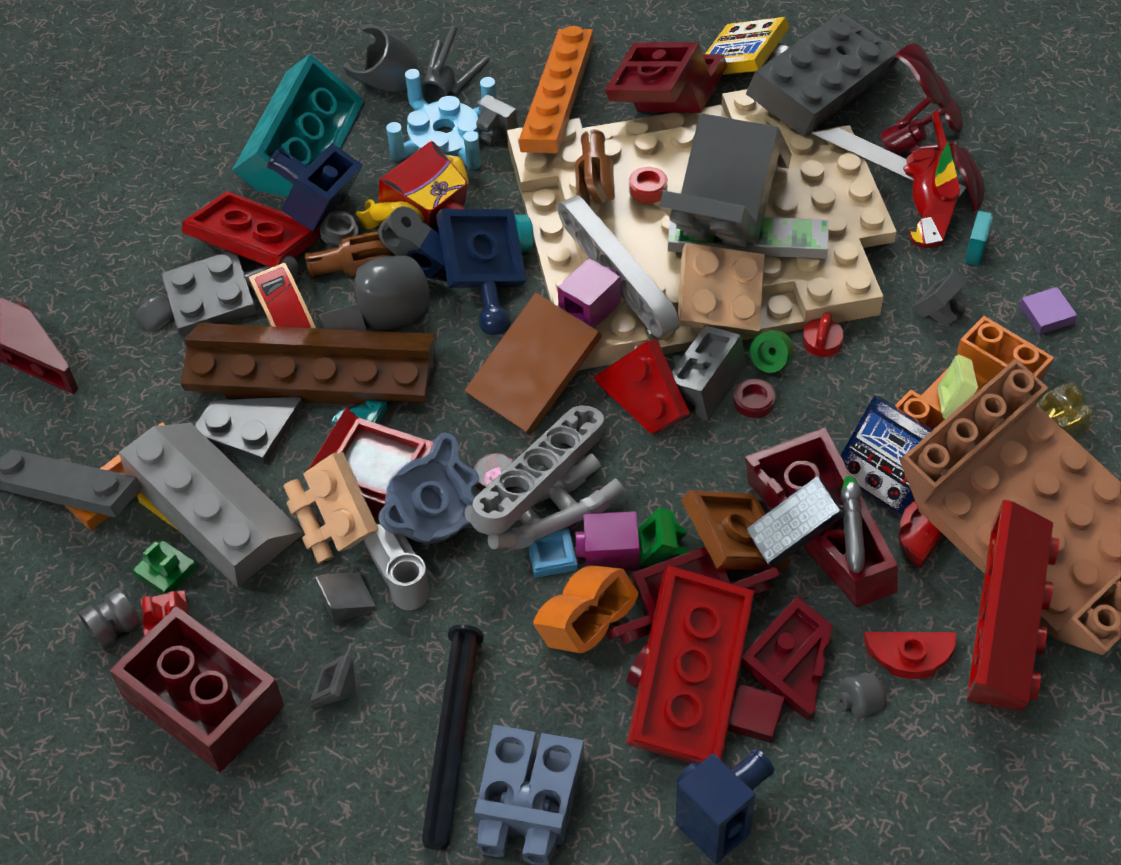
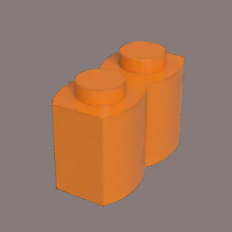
[533,565,639,653]

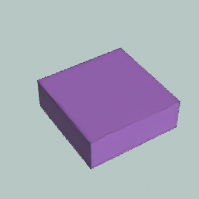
[1020,287,1077,335]

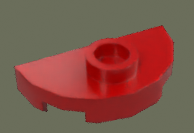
[898,501,944,569]
[863,632,957,679]

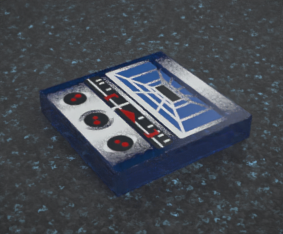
[840,396,933,515]

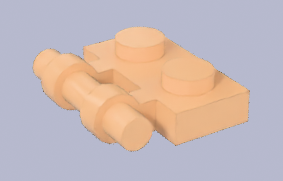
[283,452,379,564]

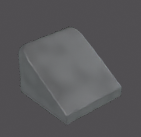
[315,572,376,626]

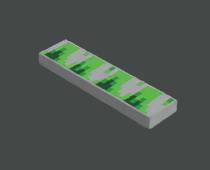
[668,217,829,259]

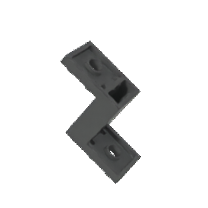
[659,113,792,249]

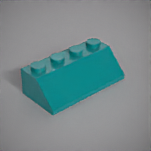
[232,53,364,197]

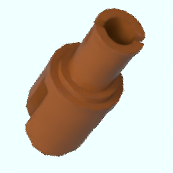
[575,129,615,207]
[305,231,392,278]

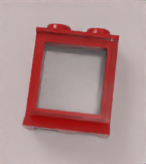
[307,408,434,519]

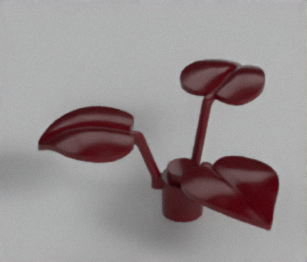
[881,43,985,212]

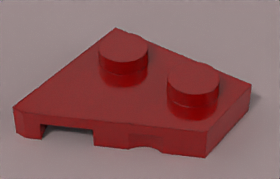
[594,340,690,434]

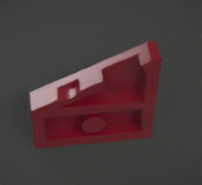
[740,596,832,720]

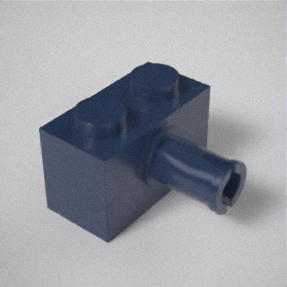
[267,143,363,232]
[675,749,775,865]

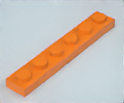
[519,26,594,153]

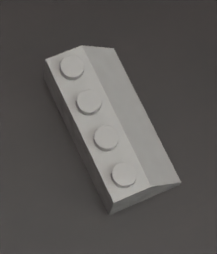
[119,423,304,588]

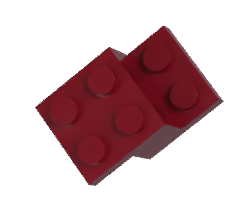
[605,42,728,113]

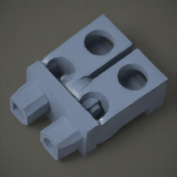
[474,725,585,865]

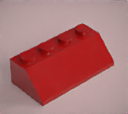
[966,499,1059,711]

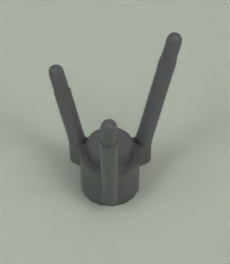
[421,26,489,100]

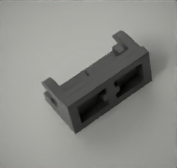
[672,325,747,421]

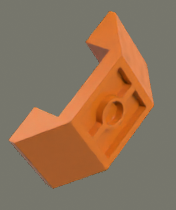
[885,316,1054,442]

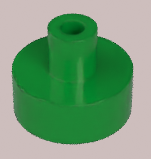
[750,330,794,373]

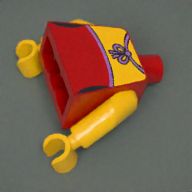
[355,140,469,230]

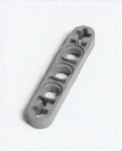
[558,195,680,338]
[471,405,604,535]

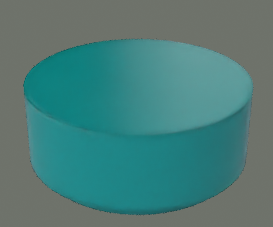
[514,214,534,253]

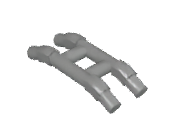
[465,453,626,550]

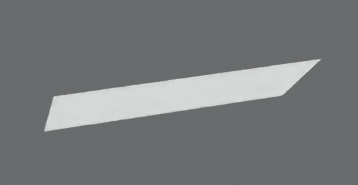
[812,128,966,198]

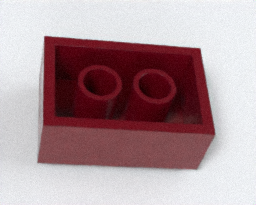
[109,606,285,773]

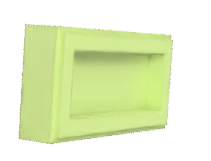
[937,354,978,419]

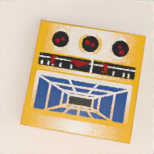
[705,17,790,75]

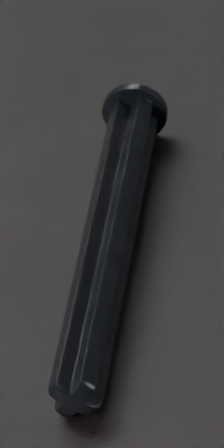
[422,625,484,850]

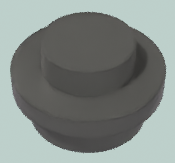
[320,211,358,247]

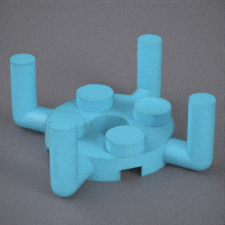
[386,69,496,170]

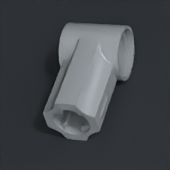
[364,524,430,610]

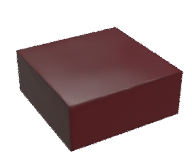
[727,684,785,743]

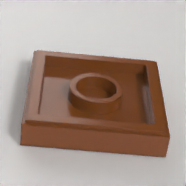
[681,490,791,570]

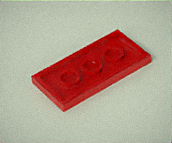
[626,565,755,764]

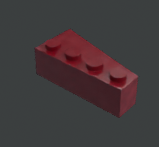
[745,427,898,608]

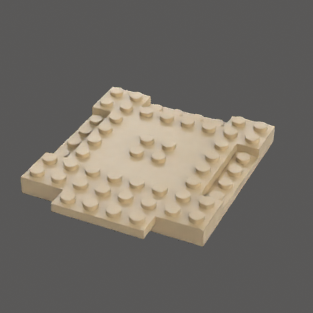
[507,89,897,371]

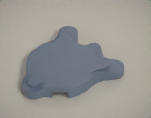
[379,432,480,544]

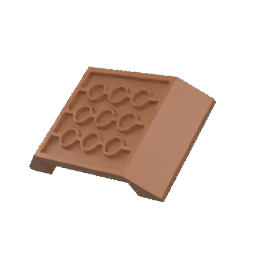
[900,358,1121,655]

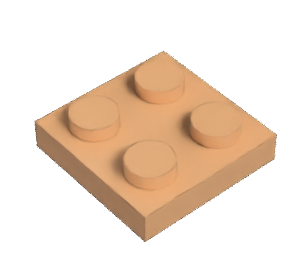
[678,243,764,335]

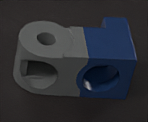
[378,206,445,279]

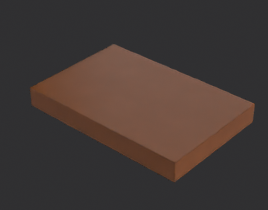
[464,292,602,435]

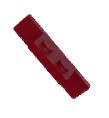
[606,547,780,644]

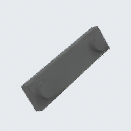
[0,449,142,517]

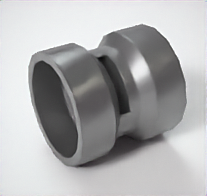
[78,588,142,650]

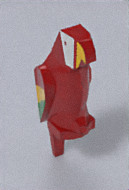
[903,110,960,248]

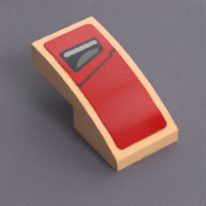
[249,263,316,328]

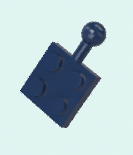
[436,209,527,335]

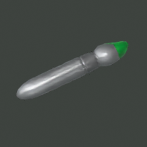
[840,475,865,573]

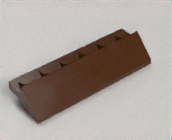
[180,323,437,406]

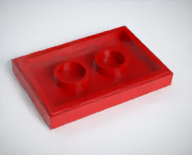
[182,191,320,267]

